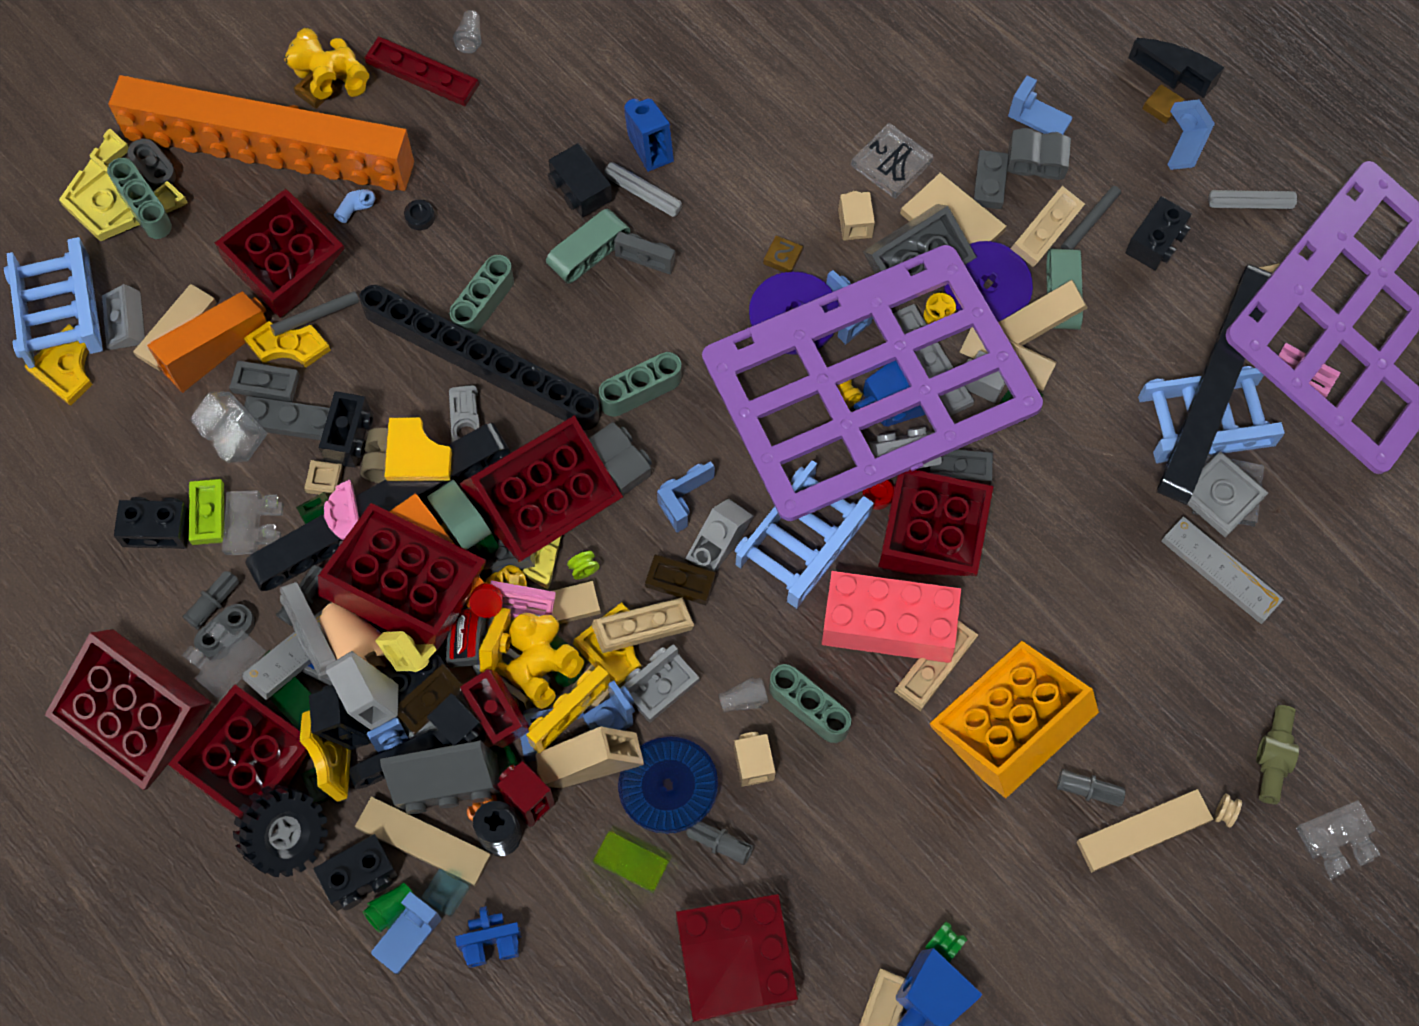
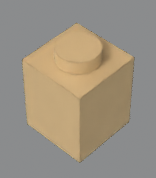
[838,191,875,240]
[733,732,776,787]

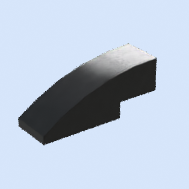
[1128,38,1224,98]

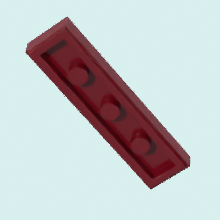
[364,36,479,107]

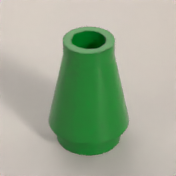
[363,883,414,933]

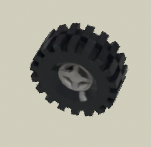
[233,784,328,877]

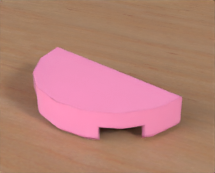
[324,480,359,540]

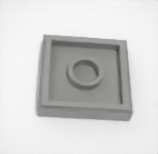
[1187,451,1268,538]

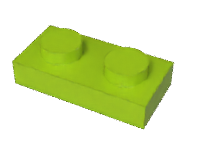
[189,479,224,545]

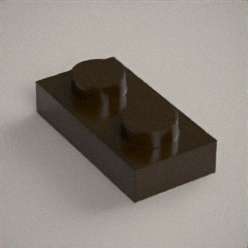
[645,554,716,605]
[397,664,462,735]

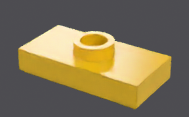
[479,607,511,673]

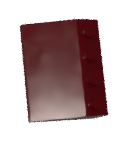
[460,415,623,562]
[318,503,486,654]
[45,629,212,790]

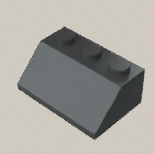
[862,204,977,306]
[380,741,501,814]

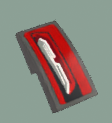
[446,608,486,668]

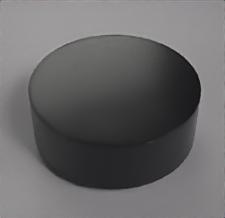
[404,200,435,231]

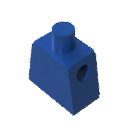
[624,99,674,172]
[854,360,926,426]
[896,948,983,1026]

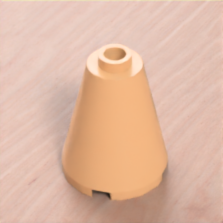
[319,602,391,671]

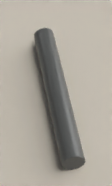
[1061,186,1121,249]
[270,291,359,336]

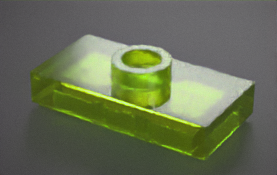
[593,831,669,894]

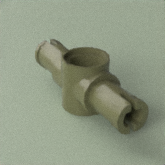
[1256,705,1299,805]

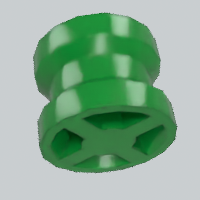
[925,921,968,962]

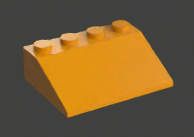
[929,641,1099,798]

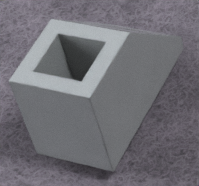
[685,499,753,572]
[326,651,398,730]

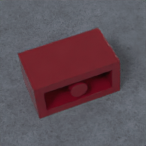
[460,669,530,748]
[497,761,555,828]

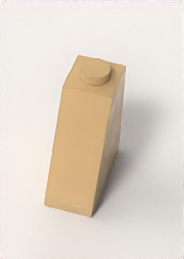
[535,726,644,788]

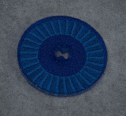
[618,737,718,834]

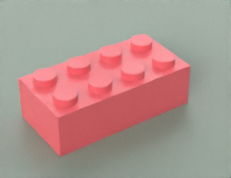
[822,571,961,663]

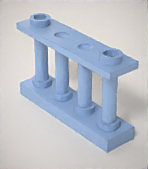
[4,237,103,368]
[1138,366,1285,463]
[735,460,874,609]

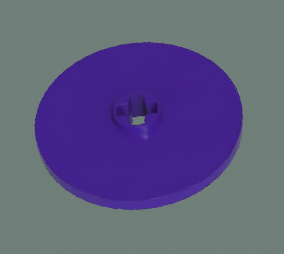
[943,241,1033,322]
[749,272,839,355]

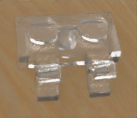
[222,490,284,555]
[182,621,266,701]
[1296,800,1380,879]

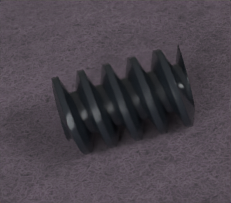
[473,801,522,856]

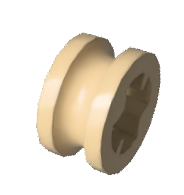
[1214,793,1242,828]

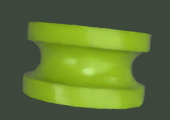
[567,551,600,580]

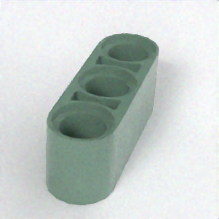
[107,158,172,239]
[546,208,630,284]
[1046,248,1083,330]
[450,255,514,334]
[599,352,682,417]
[427,479,491,550]
[769,664,851,743]

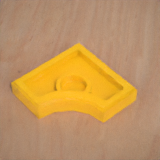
[24,324,93,406]
[384,417,452,481]
[573,602,642,688]
[300,710,351,802]

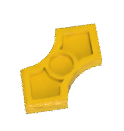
[244,321,331,368]

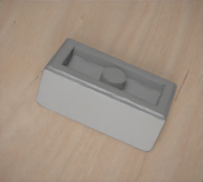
[102,284,145,350]

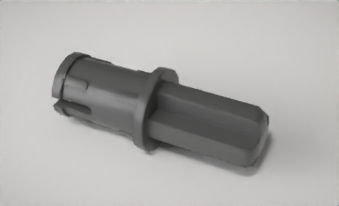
[276,565,322,627]
[182,571,239,630]
[1056,769,1126,807]
[686,820,753,865]

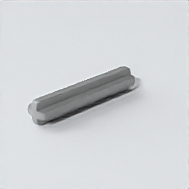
[604,162,682,217]
[1208,190,1297,209]

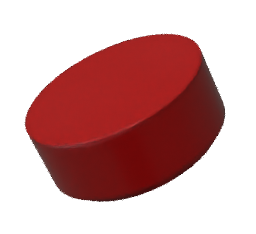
[862,480,894,510]
[469,583,503,618]

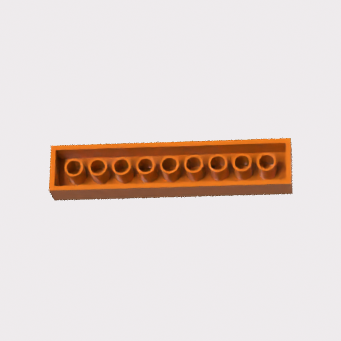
[108,75,414,191]

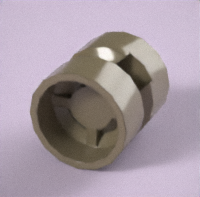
[360,428,388,483]

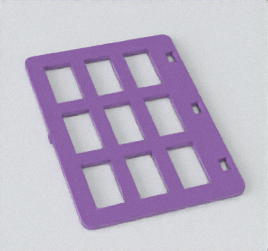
[1226,161,1419,474]
[702,245,1043,521]

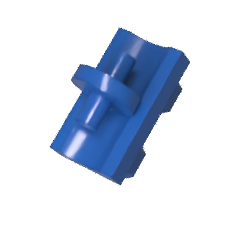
[455,906,522,968]

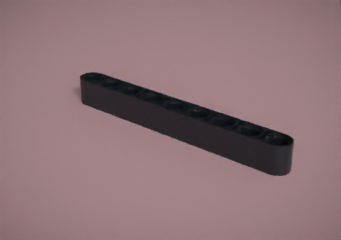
[1156,264,1272,505]
[360,285,600,430]
[245,423,510,591]

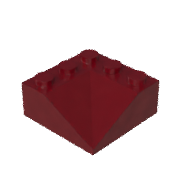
[214,188,345,318]
[878,470,993,576]
[168,684,308,818]
[676,894,798,1023]

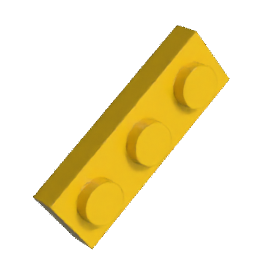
[526,665,610,754]

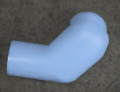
[334,189,376,223]

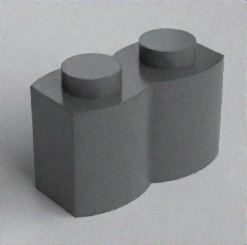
[1007,128,1071,180]
[589,422,652,496]

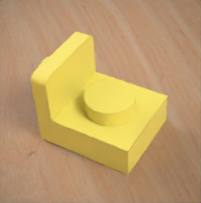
[375,631,437,672]

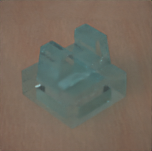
[421,869,470,917]

